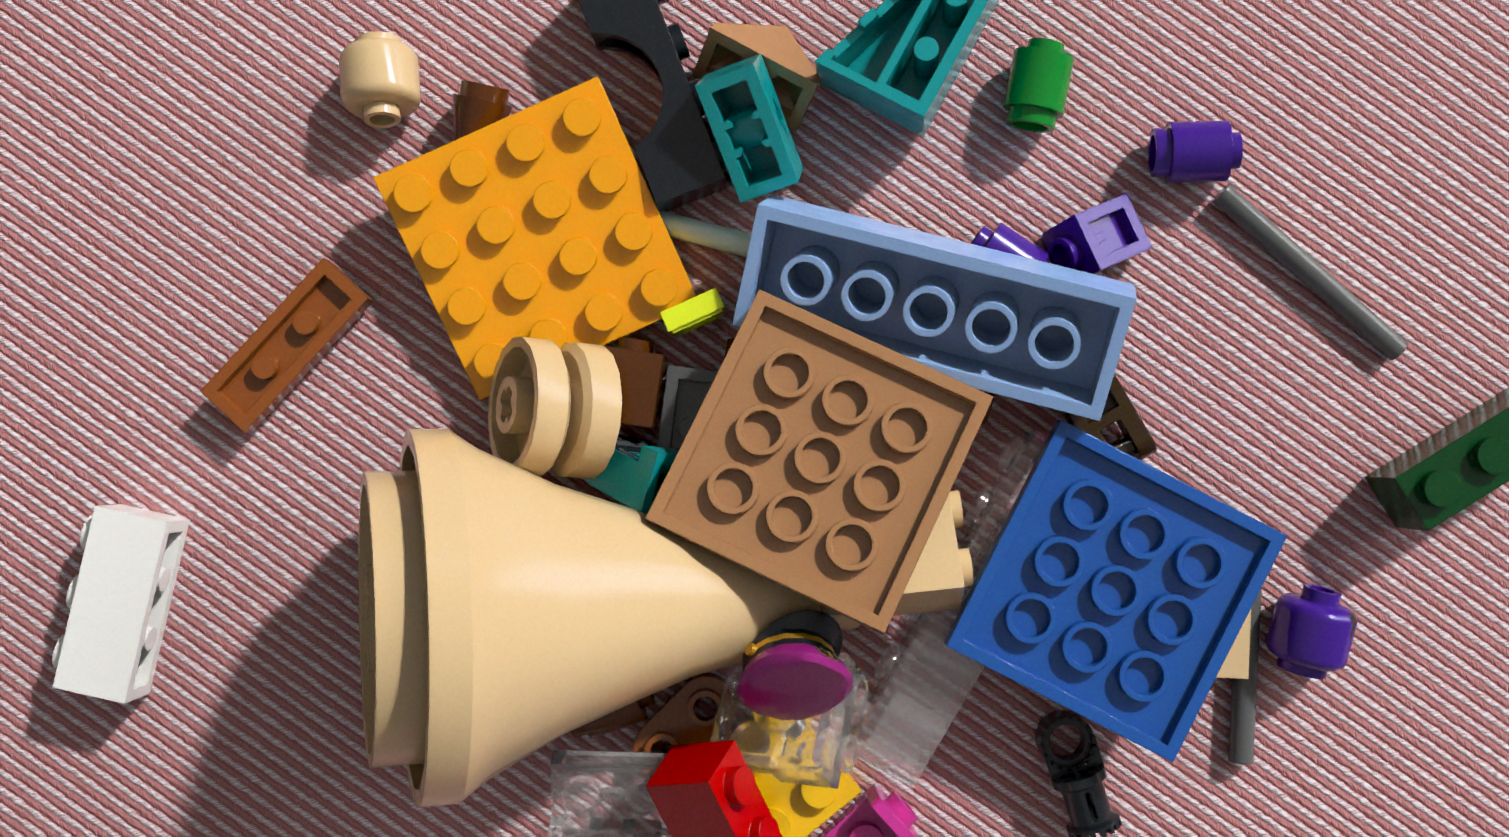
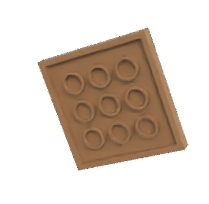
[645,289,993,635]

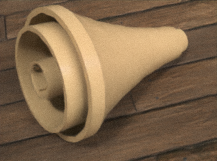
[358,429,860,808]

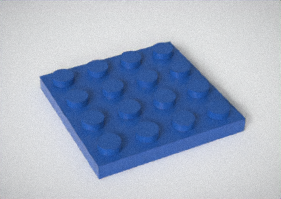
[943,420,1287,762]

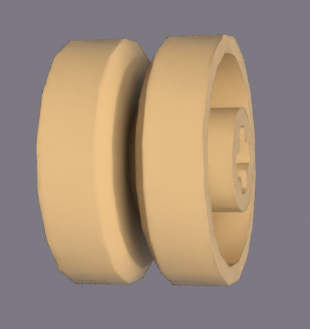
[488,337,622,479]

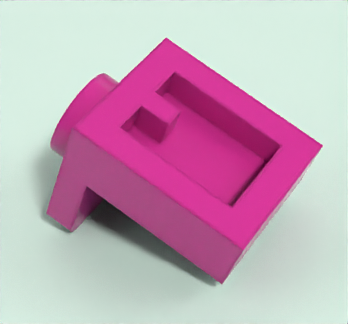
[822,784,919,837]

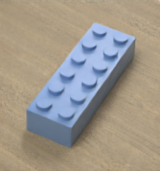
[732,195,1137,421]

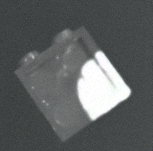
[710,651,868,789]
[548,750,671,837]

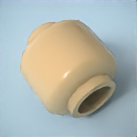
[339,31,421,128]

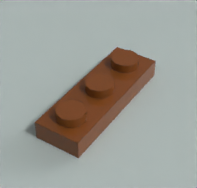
[200,258,374,433]

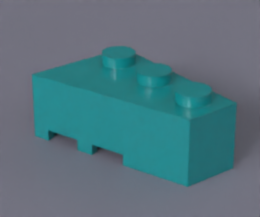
[814,0,999,137]

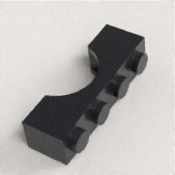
[578,0,728,212]

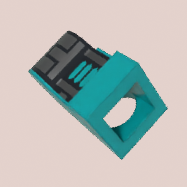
[584,436,679,514]

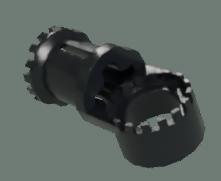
[1035,710,1122,837]

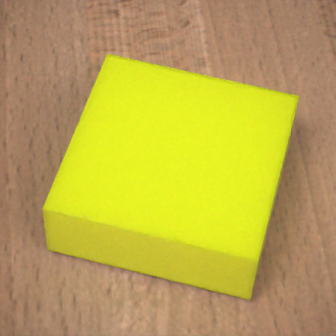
[660,287,726,338]

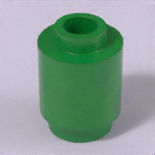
[1003,38,1074,133]

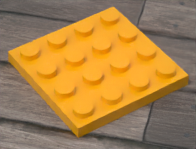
[373,76,697,400]

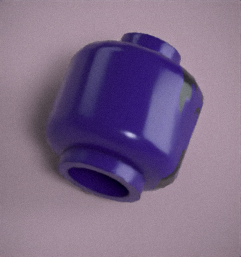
[1266,584,1357,679]

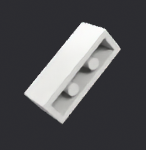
[52,504,190,704]

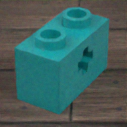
[695,53,804,203]

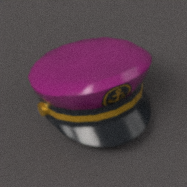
[737,609,854,720]

